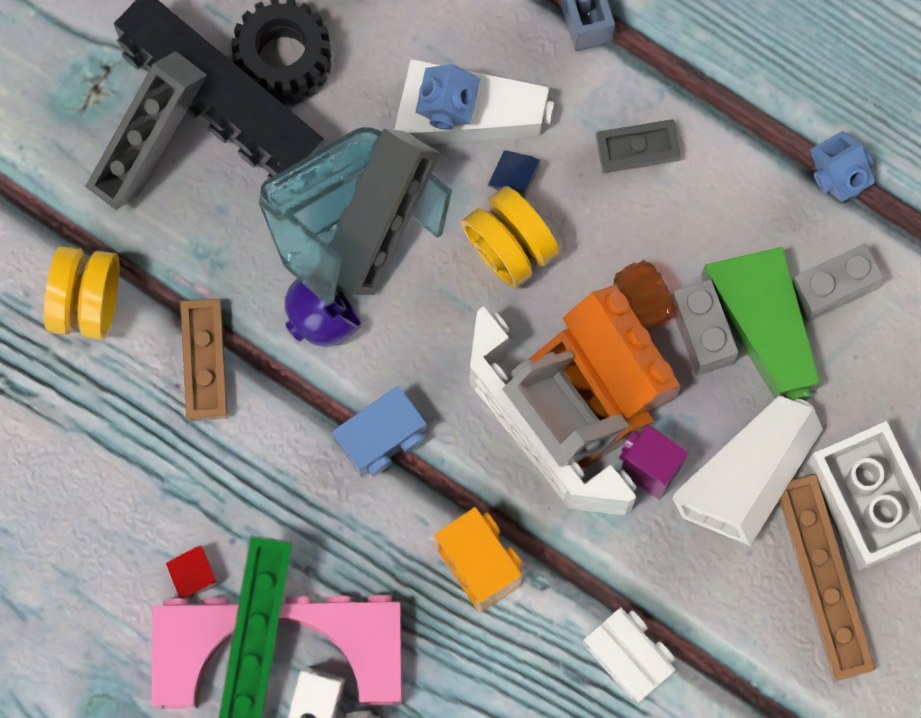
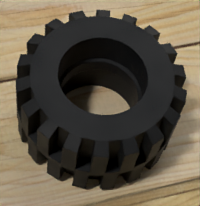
[231,0,332,106]

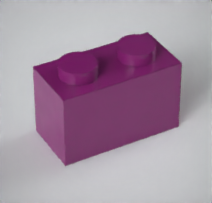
[619,425,689,500]

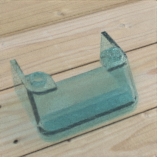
[259,127,452,305]

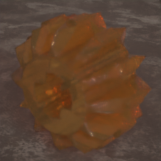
[613,260,674,330]

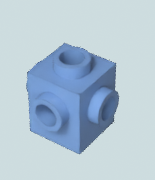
[415,64,480,130]
[810,131,875,202]

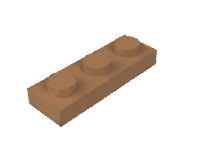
[180,299,228,421]

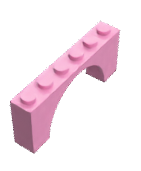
[151,595,402,709]

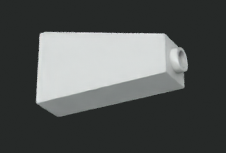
[394,59,555,144]
[672,396,823,546]

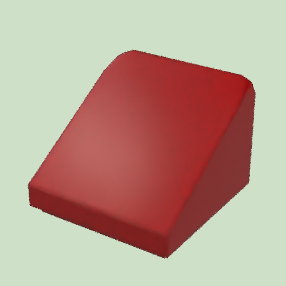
[166,545,218,599]

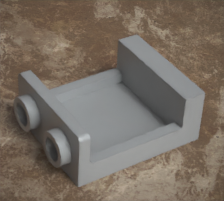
[502,351,630,467]

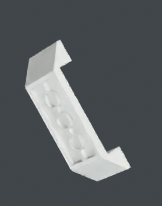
[469,306,637,516]

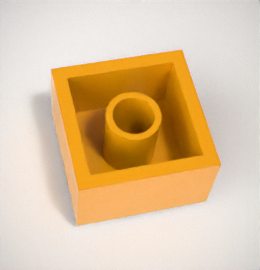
[434,507,524,614]

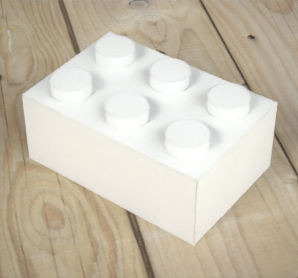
[807,421,921,572]

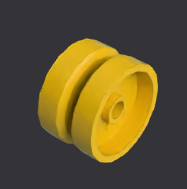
[461,186,560,289]
[44,245,120,341]

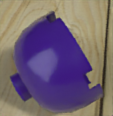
[284,266,361,347]

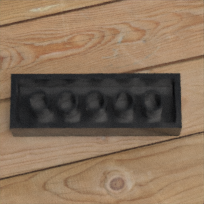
[113,0,328,196]

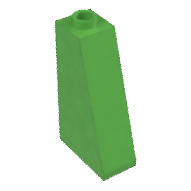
[701,247,820,401]

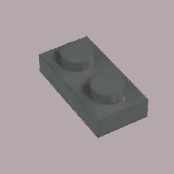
[595,119,681,173]

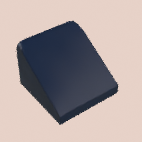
[488,150,540,199]

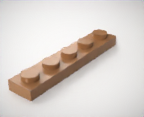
[779,474,875,682]

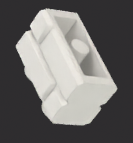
[582,608,675,706]

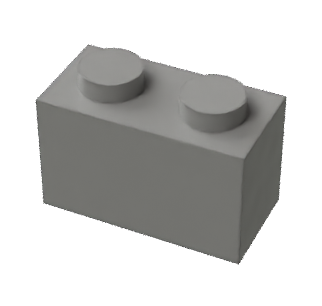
[792,243,884,323]
[669,279,739,376]

